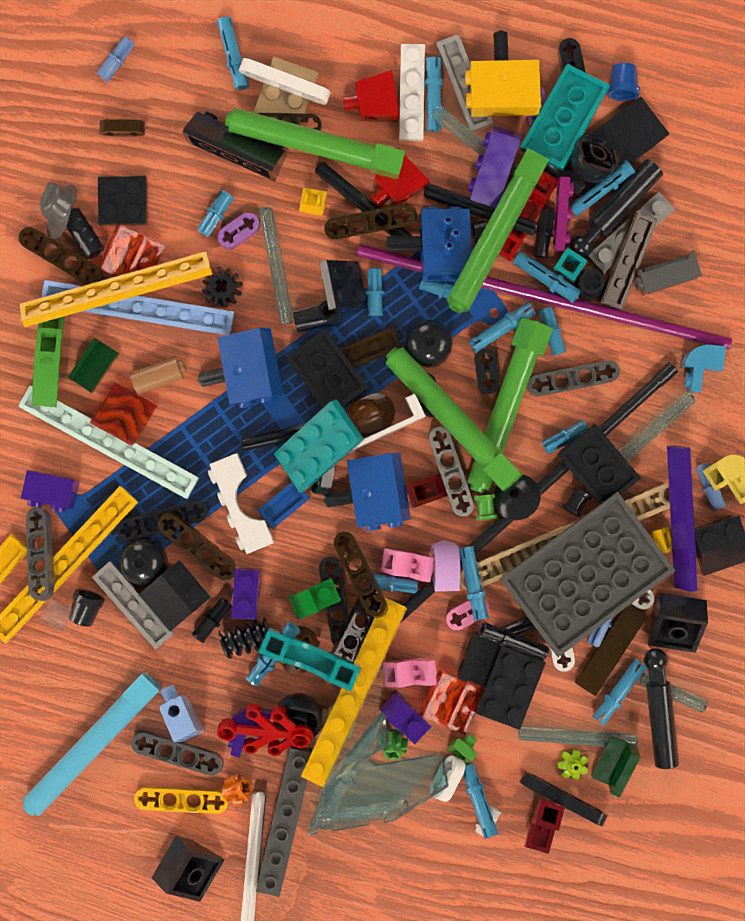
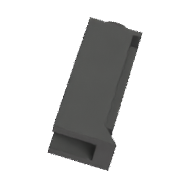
[634,250,702,296]

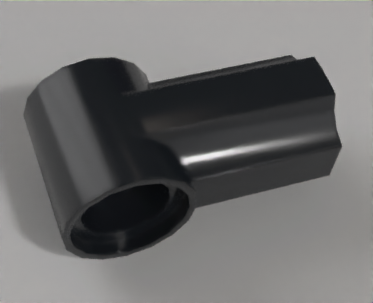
[293,300,343,333]

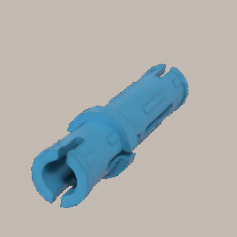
[216,16,249,91]
[424,57,443,132]
[568,160,635,217]
[513,251,581,304]
[468,302,536,353]
[459,546,489,620]
[246,622,300,686]
[592,659,647,726]
[463,763,499,839]

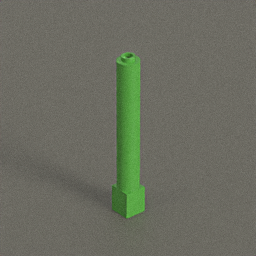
[225,108,405,179]
[447,148,549,313]
[467,318,553,493]
[385,347,523,491]

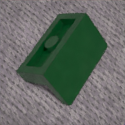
[68,338,119,393]
[591,736,641,798]

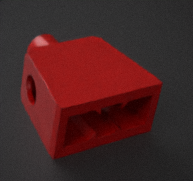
[342,70,399,122]
[370,148,430,208]

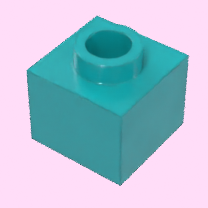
[552,247,587,283]

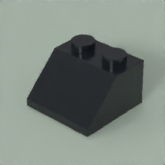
[694,515,745,576]
[139,560,211,632]
[648,593,708,653]
[151,836,224,902]

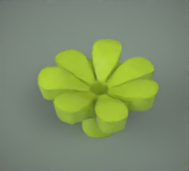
[557,749,588,780]

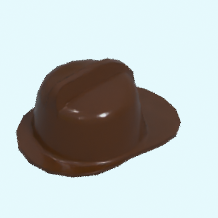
[344,393,395,438]

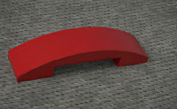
[499,171,557,262]

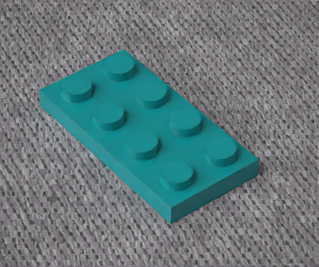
[520,64,610,171]
[274,399,364,493]

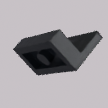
[457,631,499,686]

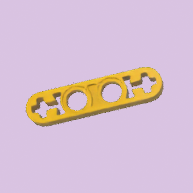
[134,786,229,814]

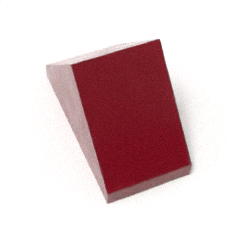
[406,474,448,508]

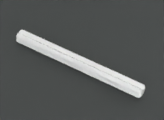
[241,791,266,921]

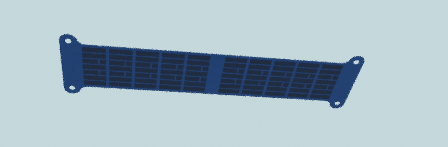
[55,251,507,588]

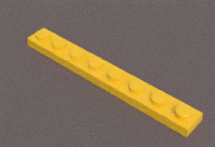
[20,251,212,327]
[0,486,139,644]
[301,598,407,787]

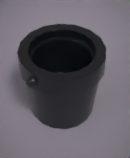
[571,269,605,301]
[69,589,105,627]

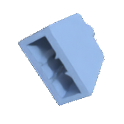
[159,685,205,742]

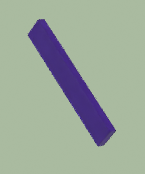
[667,445,697,592]

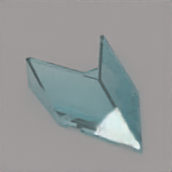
[307,712,449,835]

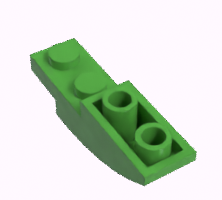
[32,316,65,407]

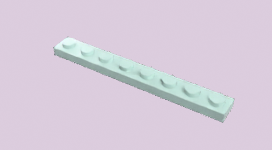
[18,386,199,499]

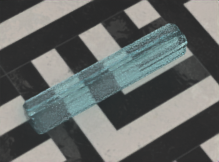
[639,673,708,713]

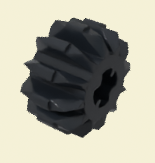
[202,267,243,308]

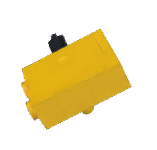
[465,30,541,117]

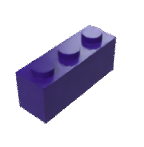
[468,126,522,208]

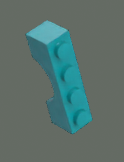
[259,627,361,691]

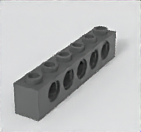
[256,746,314,897]

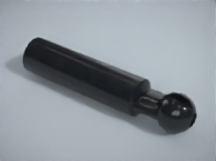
[570,159,663,258]
[643,648,679,769]

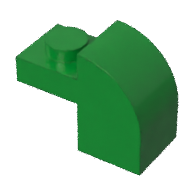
[288,578,341,620]

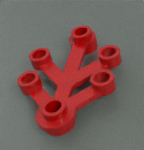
[217,703,313,756]

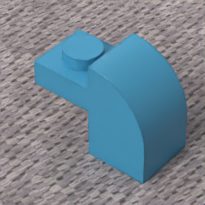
[680,345,726,394]

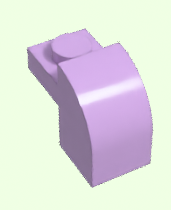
[431,541,460,591]

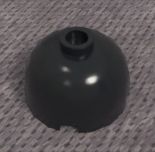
[569,134,619,183]
[405,320,453,368]
[119,538,168,586]
[273,693,322,736]

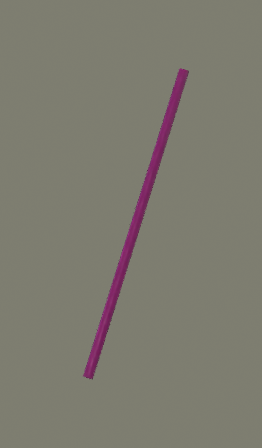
[357,244,732,350]

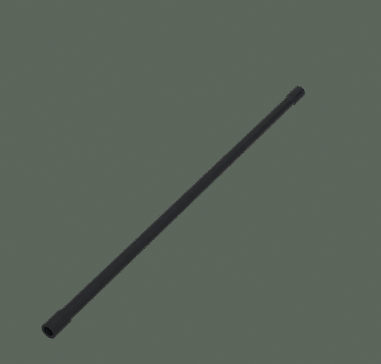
[346,362,678,662]

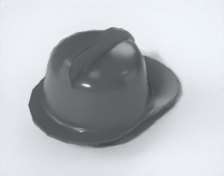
[40,183,77,239]

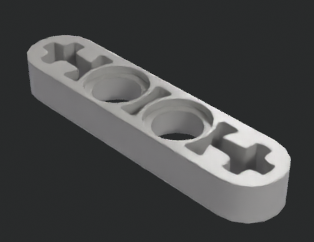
[429,427,474,517]

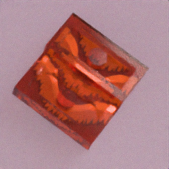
[98,224,165,277]
[89,382,158,446]
[419,670,483,735]

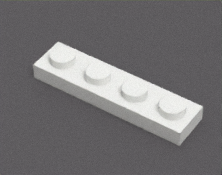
[399,44,425,142]

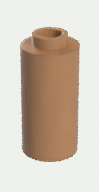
[130,356,186,395]

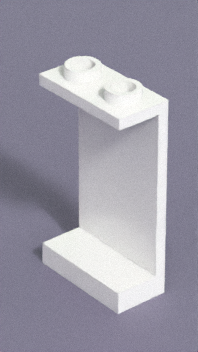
[351,394,425,452]

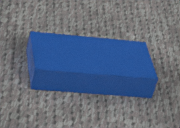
[258,482,310,529]

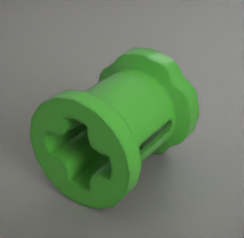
[473,494,497,520]

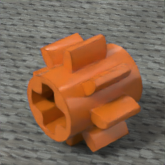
[222,774,252,807]

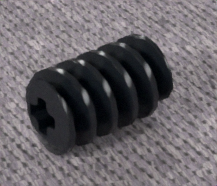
[218,617,269,659]

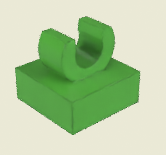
[447,734,477,763]

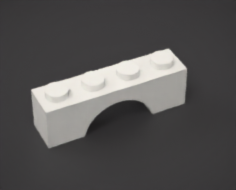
[208,453,275,554]

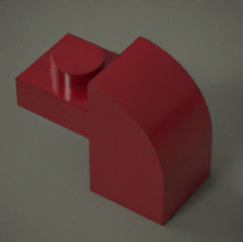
[524,799,565,854]

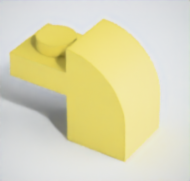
[703,455,745,504]

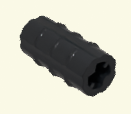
[66,207,105,259]

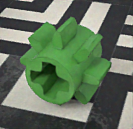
[378,729,409,760]

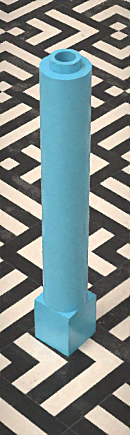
[22,671,163,816]

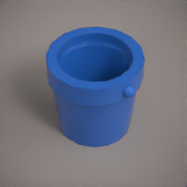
[607,63,640,101]

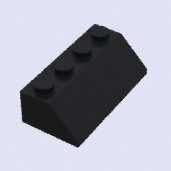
[182,111,287,182]

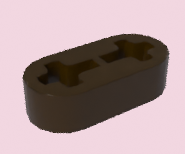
[99,119,145,137]

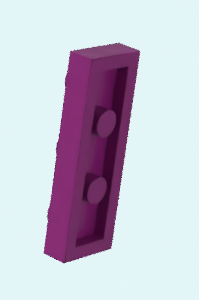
[553,176,574,251]

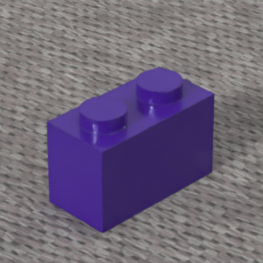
[21,470,80,513]
[231,568,261,620]

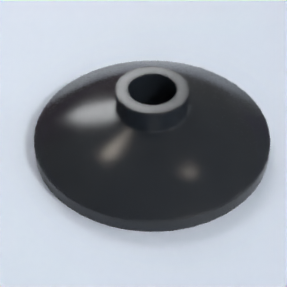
[493,475,541,521]

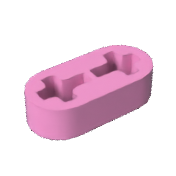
[446,599,489,630]

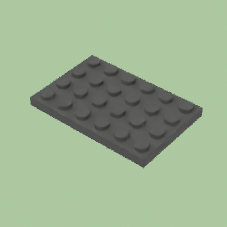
[499,492,676,657]

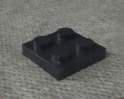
[98,176,148,226]
[320,260,368,310]

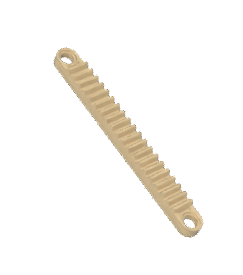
[460,482,670,590]

